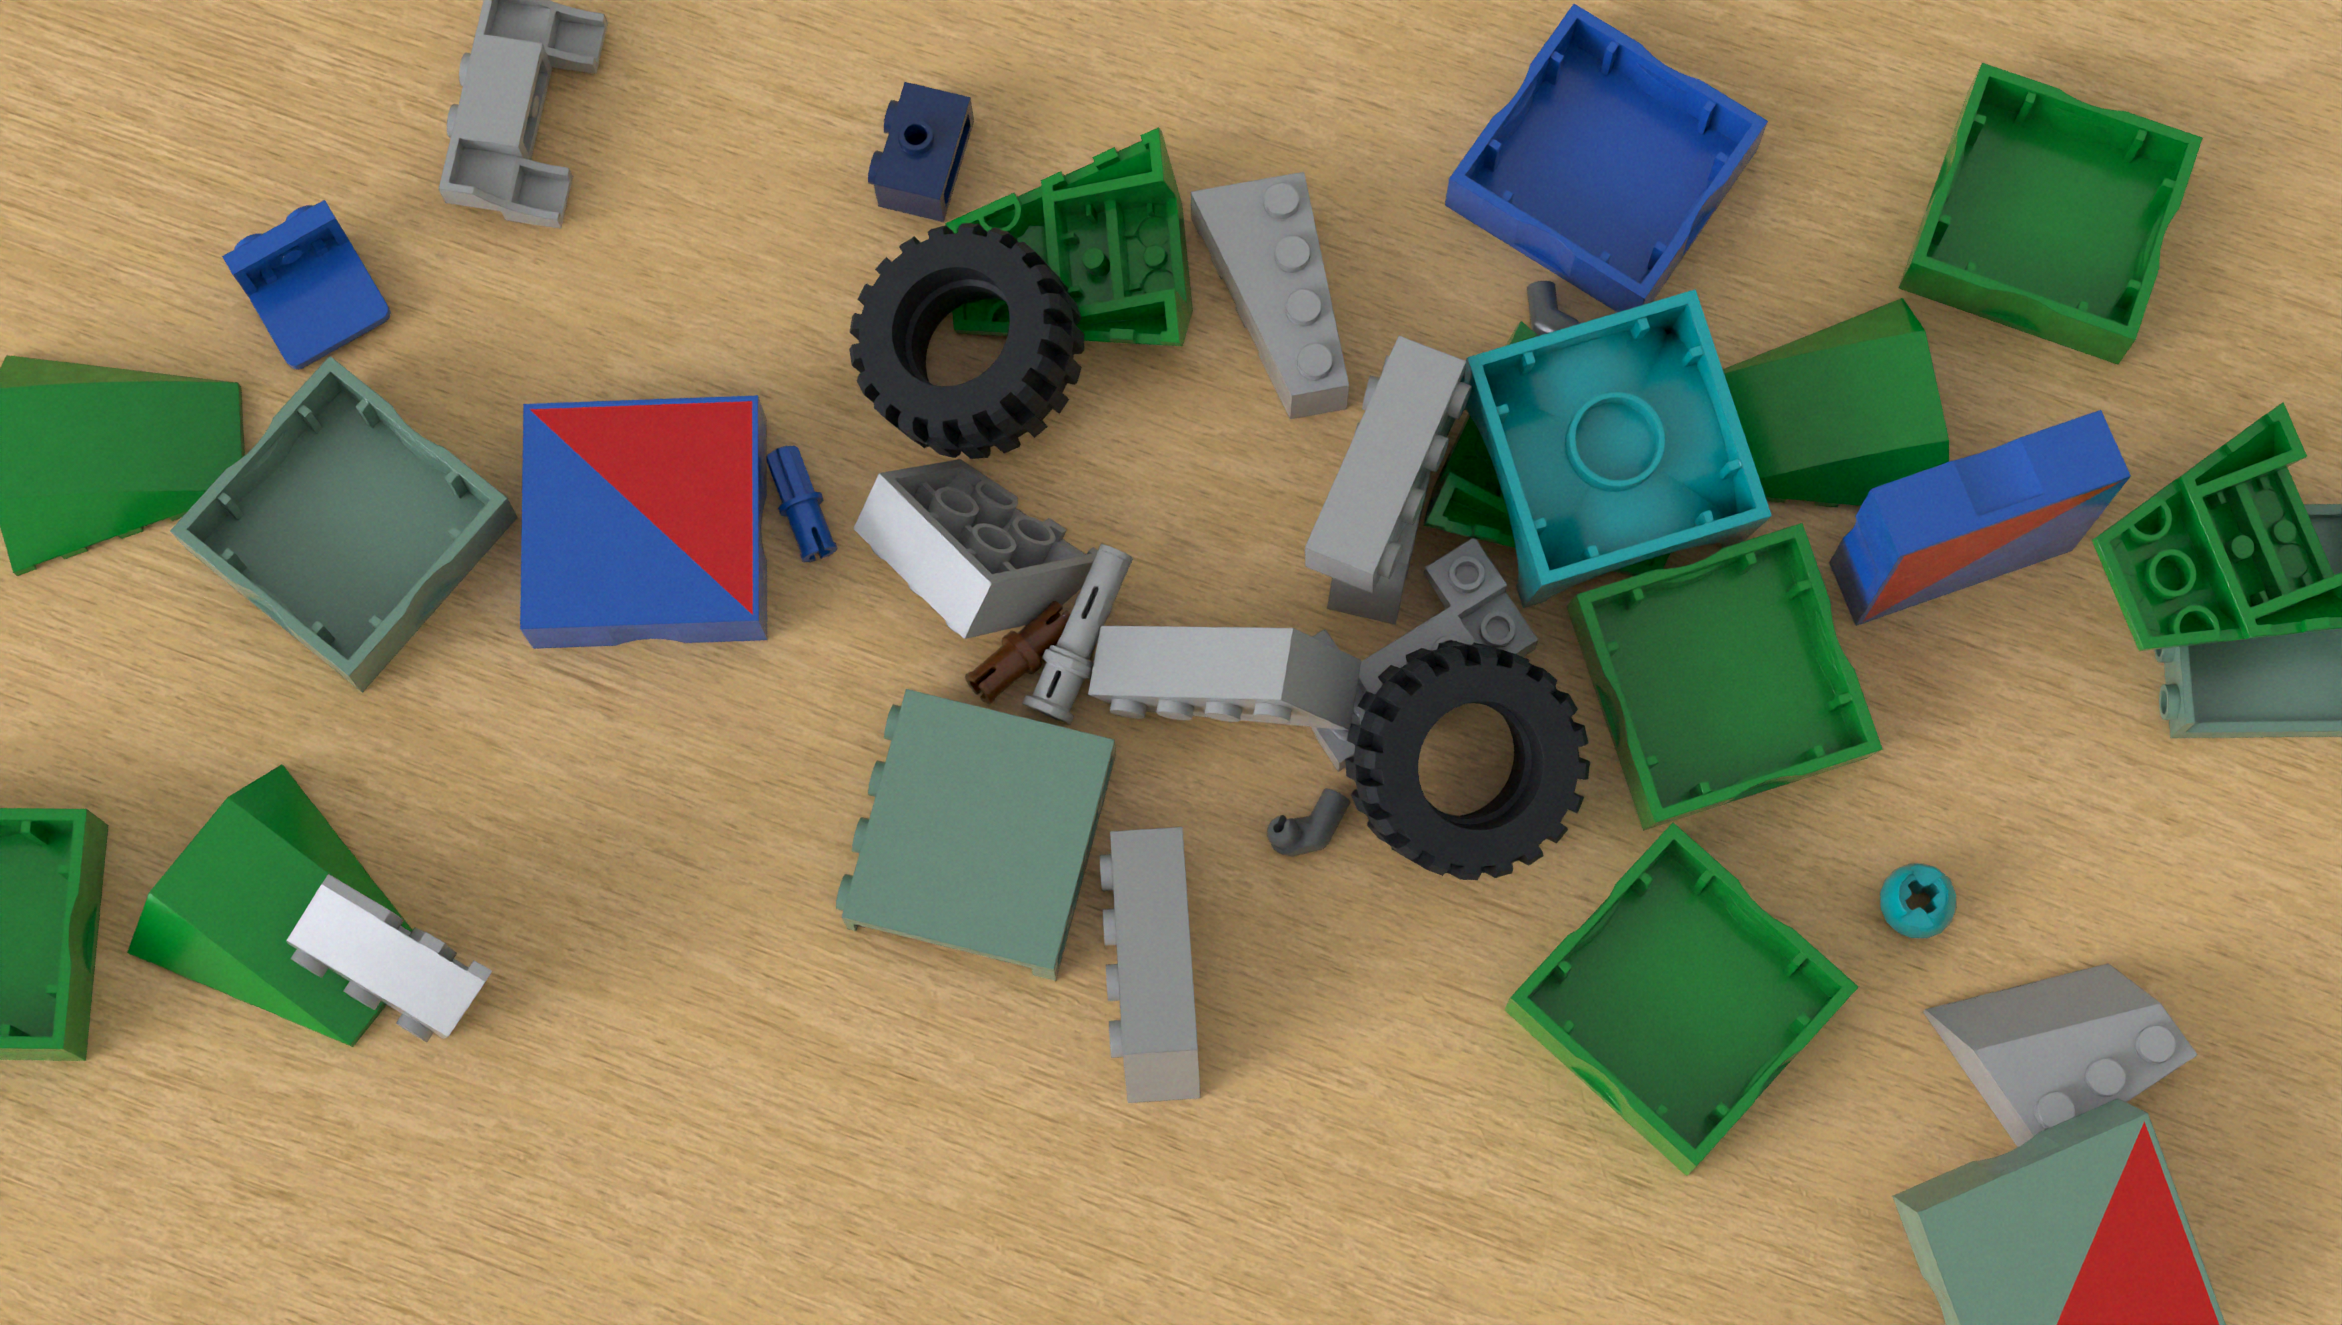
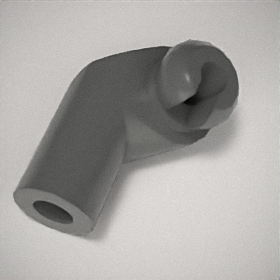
[1527,281,1581,337]
[1267,788,1350,857]

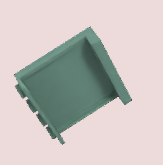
[2154,504,2342,738]
[836,689,1116,981]

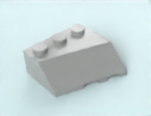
[853,459,1098,639]
[1923,963,2198,1147]

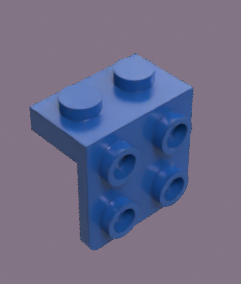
[222,200,391,370]

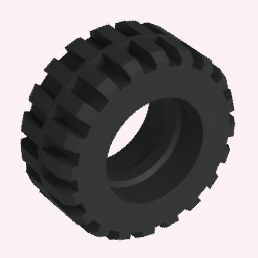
[849,223,1084,459]
[1345,641,1590,880]

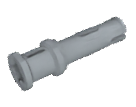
[1022,544,1133,725]

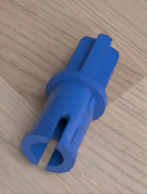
[766,446,838,562]

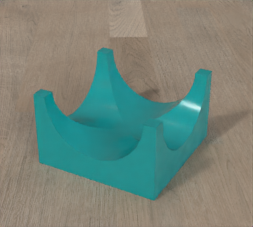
[1464,289,1772,608]

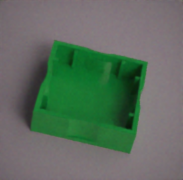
[1898,63,2203,365]
[1566,523,1883,831]
[0,808,109,1061]
[1504,822,1859,1176]

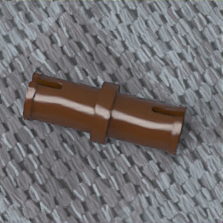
[965,601,1070,705]

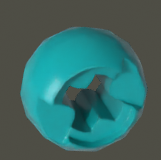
[1880,863,1957,938]

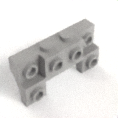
[438,0,608,229]
[1311,537,1538,772]

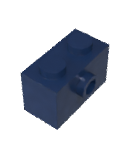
[868,82,974,222]

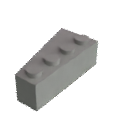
[1191,172,1349,419]

